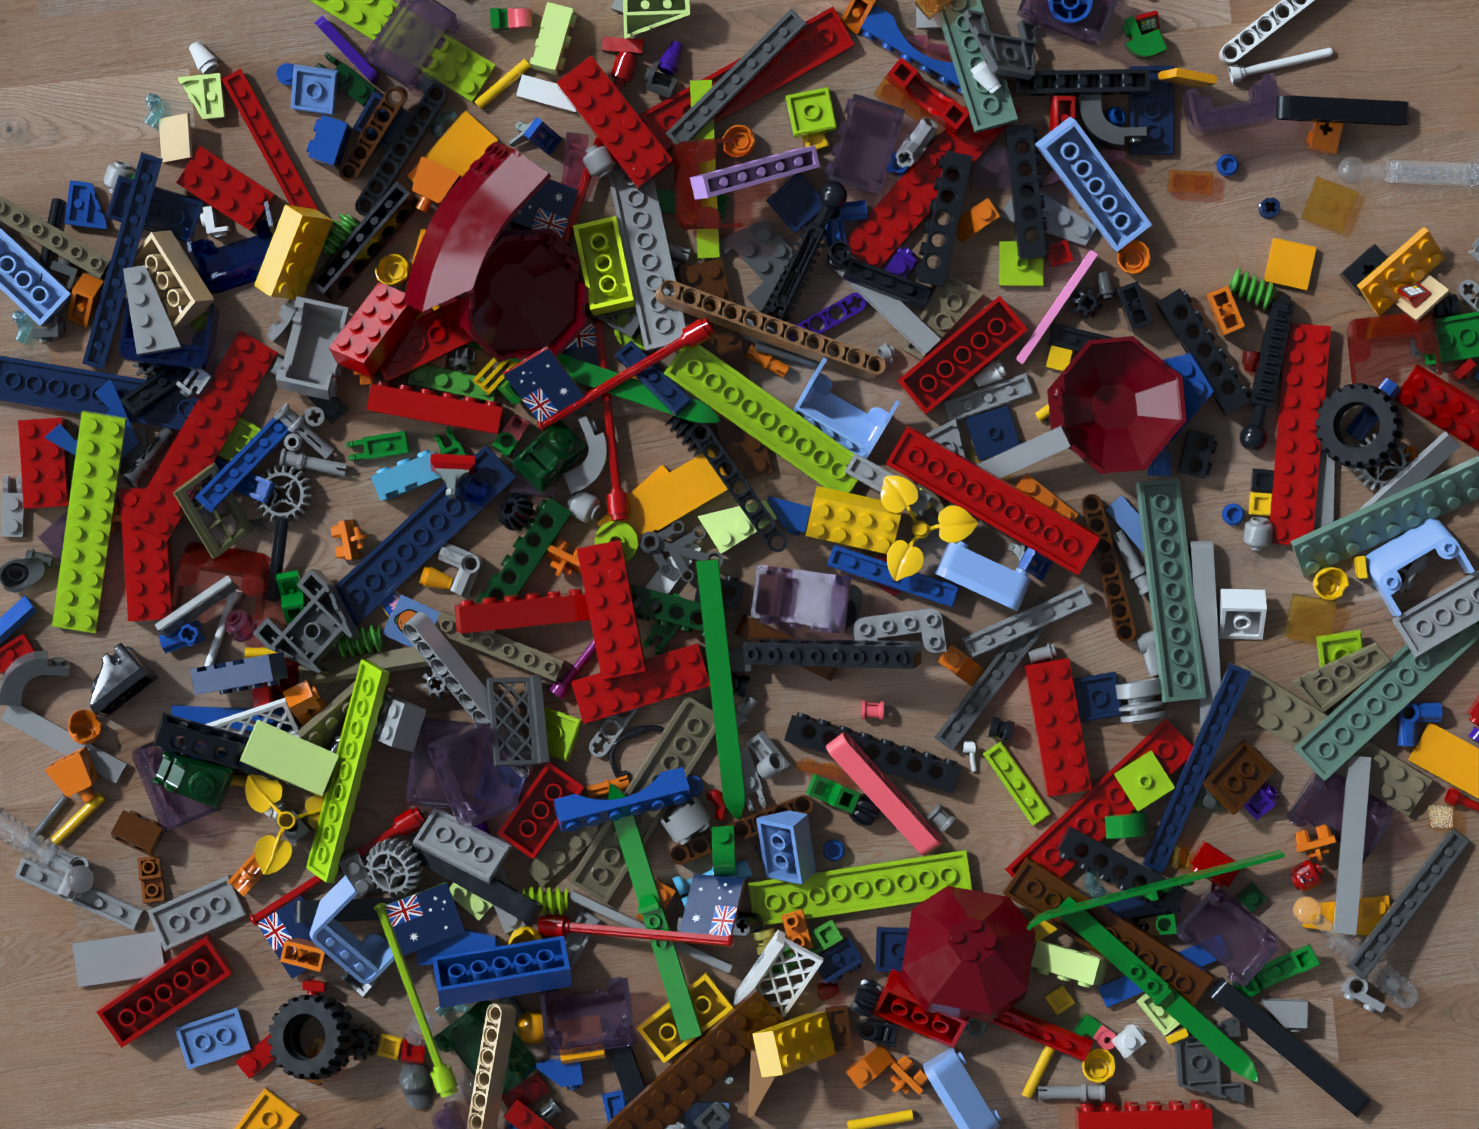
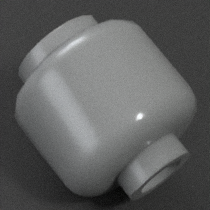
[583,144,616,179]
[103,161,135,193]
[568,491,602,523]
[1243,517,1273,551]

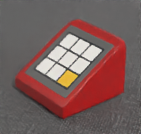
[1135,10,1160,34]
[1397,282,1431,308]

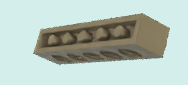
[0,195,111,280]
[435,611,565,681]

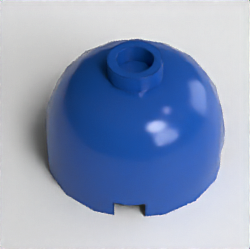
[1048,0,1093,25]

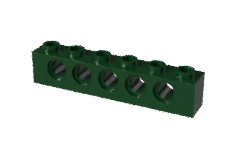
[476,498,572,602]
[631,584,726,636]

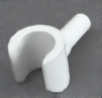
[963,740,977,772]

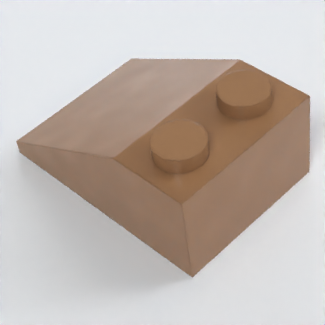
[748,1048,775,1118]

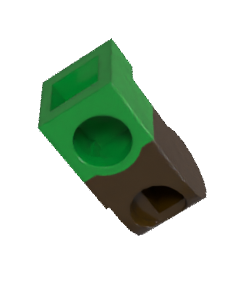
[1134,913,1177,936]

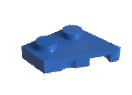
[64,180,108,230]

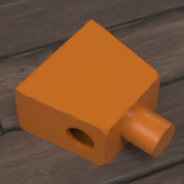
[412,157,462,213]
[45,746,99,803]
[280,938,326,972]

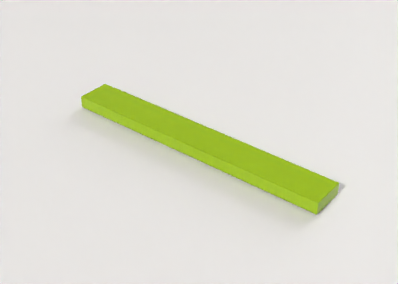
[690,80,720,258]

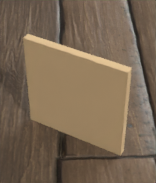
[159,113,193,163]
[1394,274,1450,322]

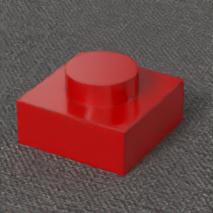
[1047,239,1073,267]
[1450,358,1476,380]
[302,979,327,995]
[401,1039,425,1065]

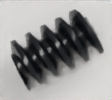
[665,416,706,457]

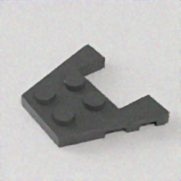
[963,9,1038,80]
[711,220,793,312]
[1174,1016,1245,1103]

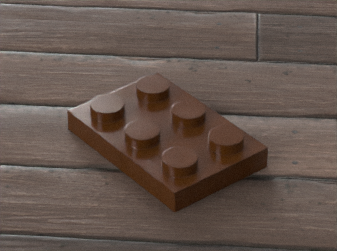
[1202,739,1276,815]

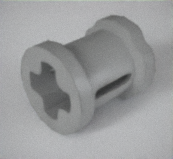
[302,407,325,428]
[926,803,955,832]

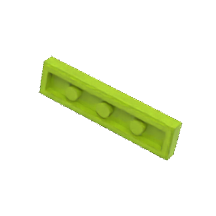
[982,741,1051,826]

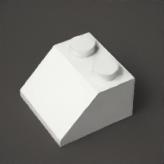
[1218,589,1267,640]

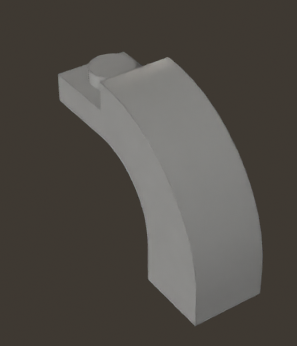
[563,416,608,494]

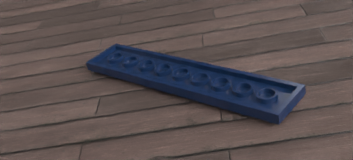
[0,356,199,430]
[335,445,517,627]

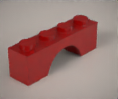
[885,57,969,134]

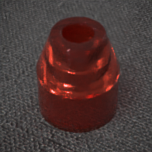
[1242,350,1260,372]
[816,982,839,1001]

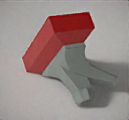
[430,454,476,498]

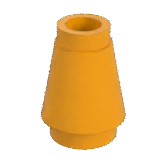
[419,566,453,590]

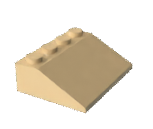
[133,230,214,334]

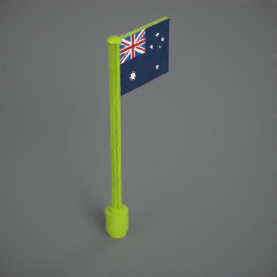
[374,882,465,1098]

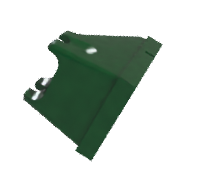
[511,420,589,495]
[152,750,236,810]

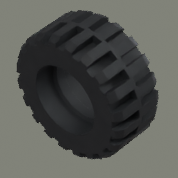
[1315,383,1404,469]
[268,995,357,1080]

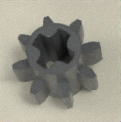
[449,346,476,373]
[132,354,161,380]

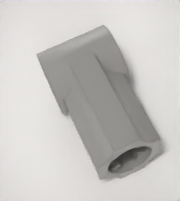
[1135,630,1159,677]

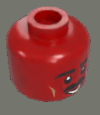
[1289,860,1324,892]

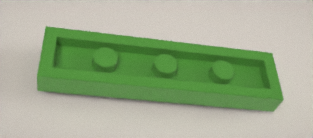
[408,365,498,401]

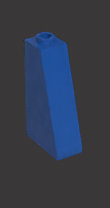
[416,928,502,966]

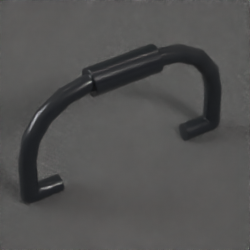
[609,725,665,778]

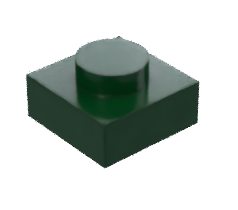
[1236,881,1267,913]

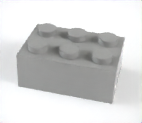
[372,693,426,752]

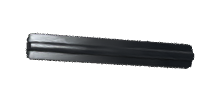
[39,198,65,281]
[266,517,289,602]

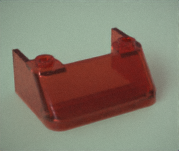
[673,138,743,230]
[1347,312,1442,385]
[171,542,271,620]

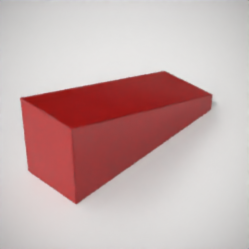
[602,36,644,55]

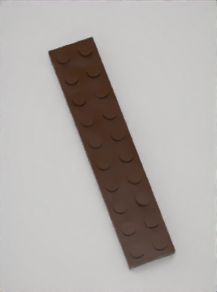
[679,258,773,479]
[1003,856,1214,1006]
[601,988,786,1129]

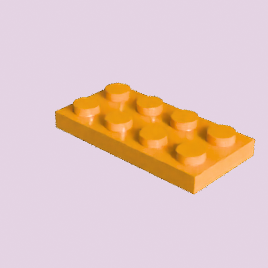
[1357,227,1446,316]

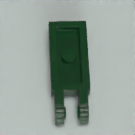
[315,52,377,106]

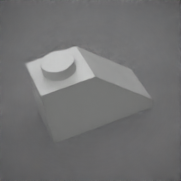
[1261,998,1308,1032]

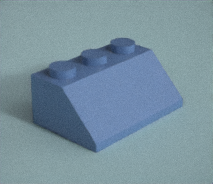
[756,811,816,884]

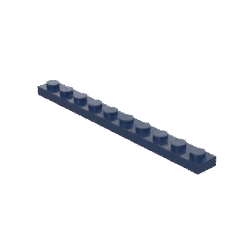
[82,152,163,370]
[1142,663,1251,873]

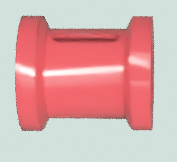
[861,700,884,721]

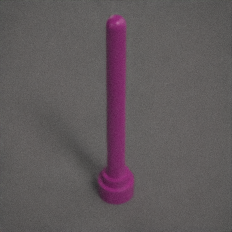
[549,639,596,700]

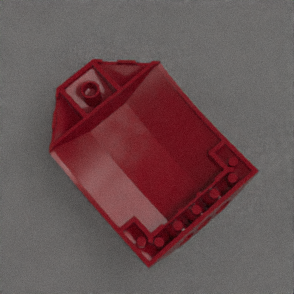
[404,142,551,315]

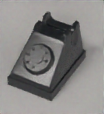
[90,643,159,718]

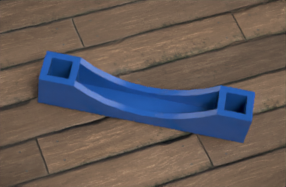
[860,5,963,96]
[554,767,690,832]

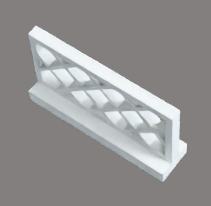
[205,698,301,756]
[732,930,823,1017]

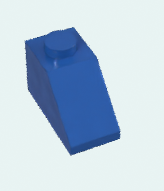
[768,496,811,536]
[536,1058,584,1090]

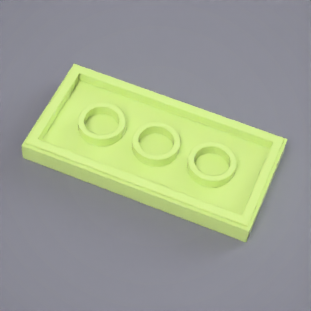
[240,720,339,796]

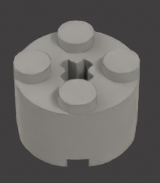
[659,795,711,845]

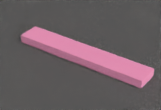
[1015,250,1098,365]

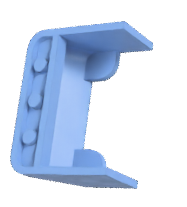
[793,358,900,459]
[1365,518,1474,616]
[934,541,1031,611]
[310,875,395,984]
[923,1047,1001,1129]

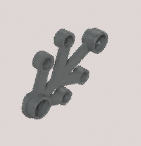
[640,520,723,582]

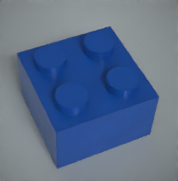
[307,115,352,170]

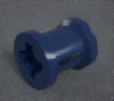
[1258,198,1280,219]

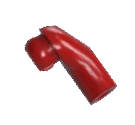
[707,789,727,821]

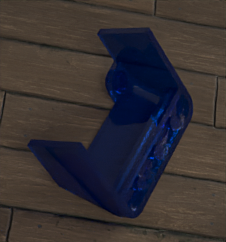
[183,201,278,294]
[119,296,220,370]

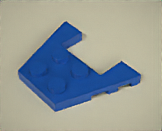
[1163,353,1215,443]
[45,380,139,458]

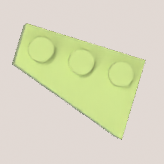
[623,0,691,39]
[529,2,577,75]
[698,500,777,554]
[1031,940,1109,988]

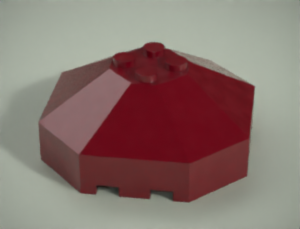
[460,229,589,361]
[1047,336,1187,474]
[900,886,1036,1023]

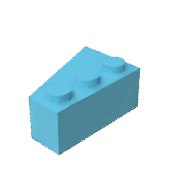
[370,449,441,502]

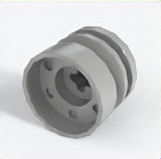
[1115,678,1167,724]

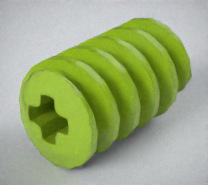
[523,887,569,915]

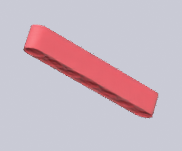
[826,732,943,856]

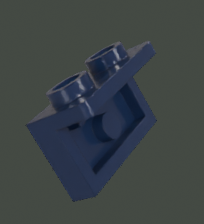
[812,936,864,984]

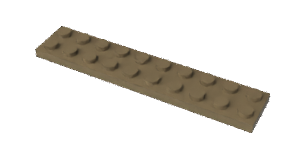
[1235,663,1432,817]
[568,694,716,904]

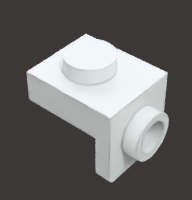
[200,206,231,238]
[1111,1024,1146,1058]

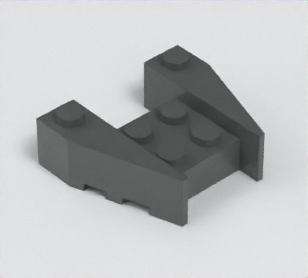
[253,569,361,674]

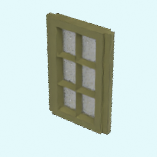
[173,463,254,559]

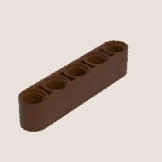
[339,86,408,182]
[735,614,838,681]

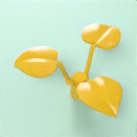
[881,475,978,581]
[245,774,325,875]

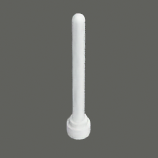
[1228,48,1334,84]
[204,590,243,666]

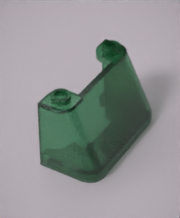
[433,1000,537,1096]

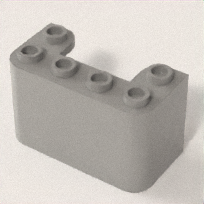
[275,296,352,400]
[853,608,947,653]

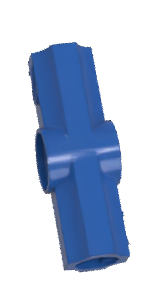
[1346,377,1401,442]

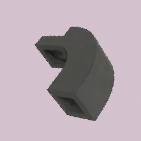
[1079,93,1147,150]
[0,651,70,706]

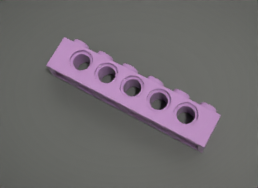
[690,146,820,199]

